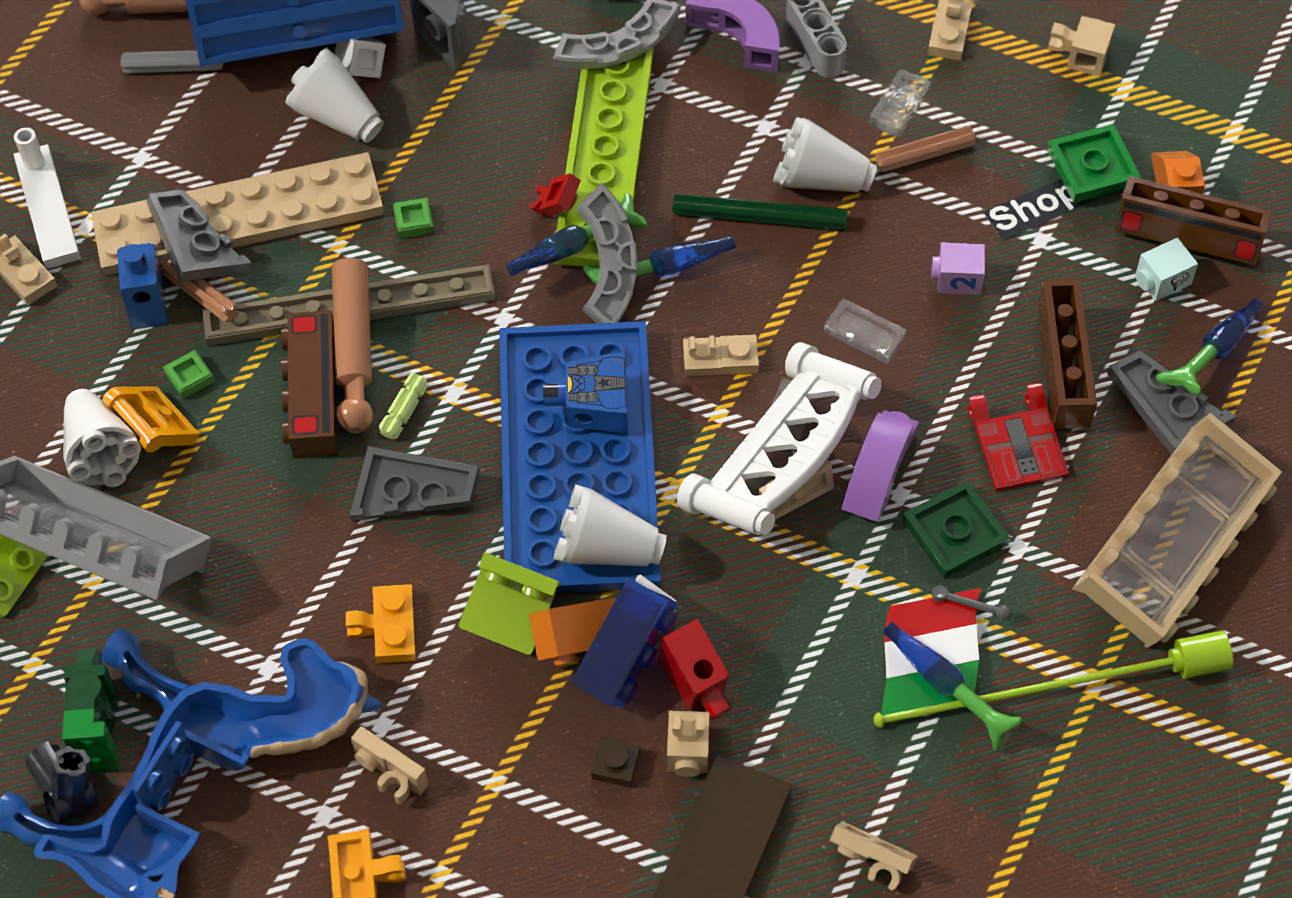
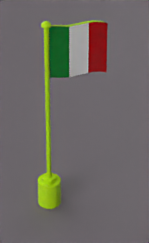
[873,588,1233,728]

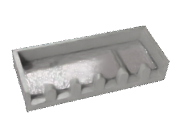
[0,456,212,600]

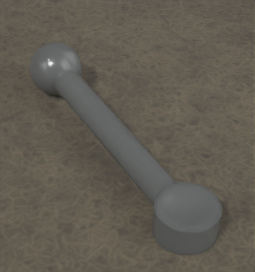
[932,585,1012,620]

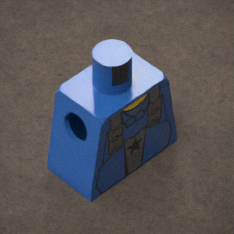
[117,243,168,330]
[543,352,628,433]

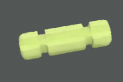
[379,373,427,440]

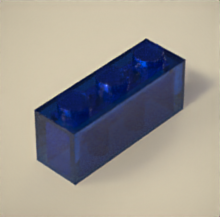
[570,577,679,708]

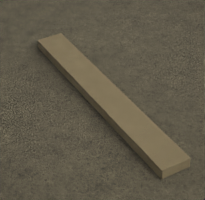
[202,264,495,346]

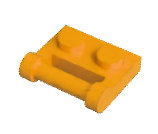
[103,386,200,452]

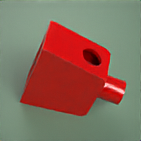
[657,619,732,720]

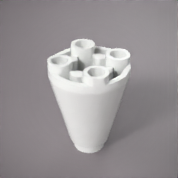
[285,48,384,143]
[773,117,877,192]
[63,389,141,487]
[553,484,667,566]

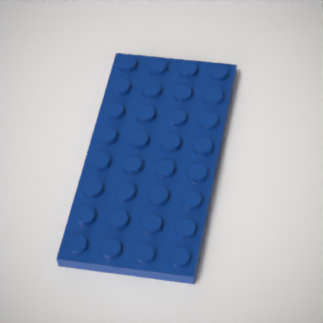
[499,321,661,593]

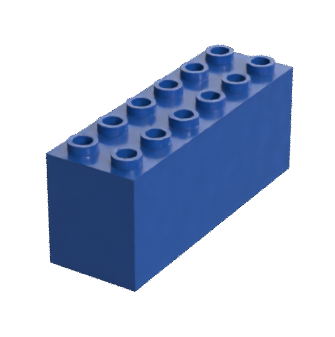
[186,0,405,67]

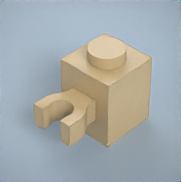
[1048,16,1115,77]
[667,711,710,777]

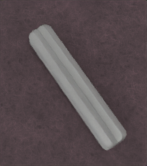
[121,51,223,73]

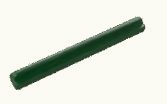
[672,193,848,230]

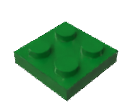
[1047,124,1141,203]

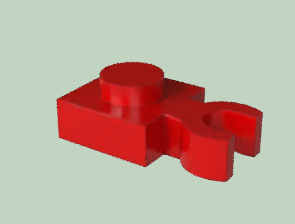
[529,173,581,216]

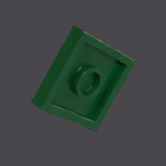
[902,480,1010,579]

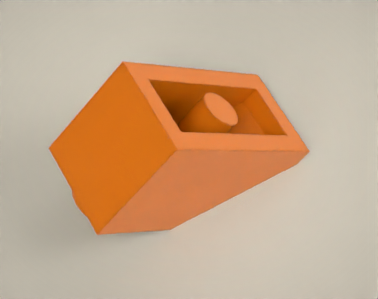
[1151,151,1205,194]
[529,597,617,665]

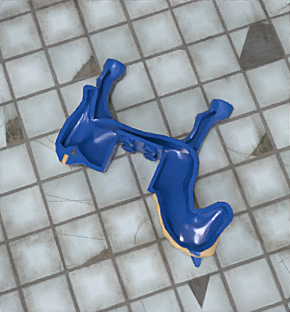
[0,627,382,898]

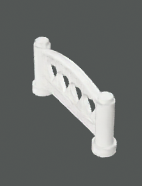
[677,342,881,535]

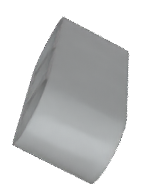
[786,0,847,78]

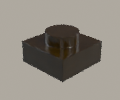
[591,737,641,788]

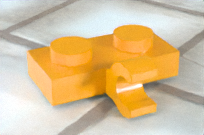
[346,584,416,664]
[328,829,406,898]

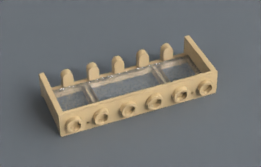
[1072,413,1282,648]

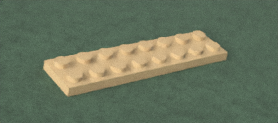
[91,152,384,276]

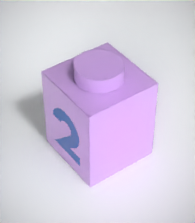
[931,242,985,295]

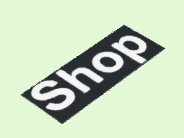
[983,179,1091,240]

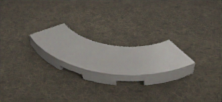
[553,0,681,69]
[576,182,637,323]

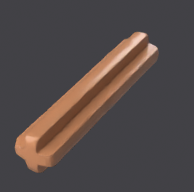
[876,126,976,172]
[161,259,239,322]

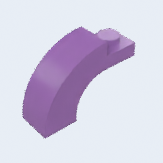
[685,0,779,73]
[841,410,919,522]

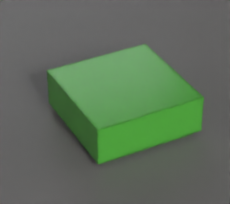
[393,198,434,239]
[163,350,215,400]

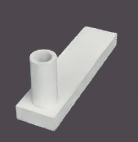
[14,127,81,269]

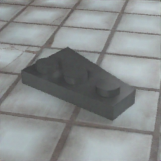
[147,189,251,282]
[1107,350,1236,455]
[350,446,480,521]

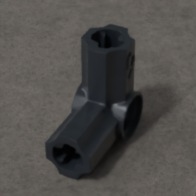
[25,742,97,823]

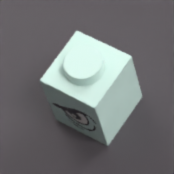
[1135,238,1198,301]

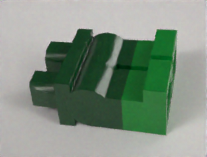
[62,649,120,773]

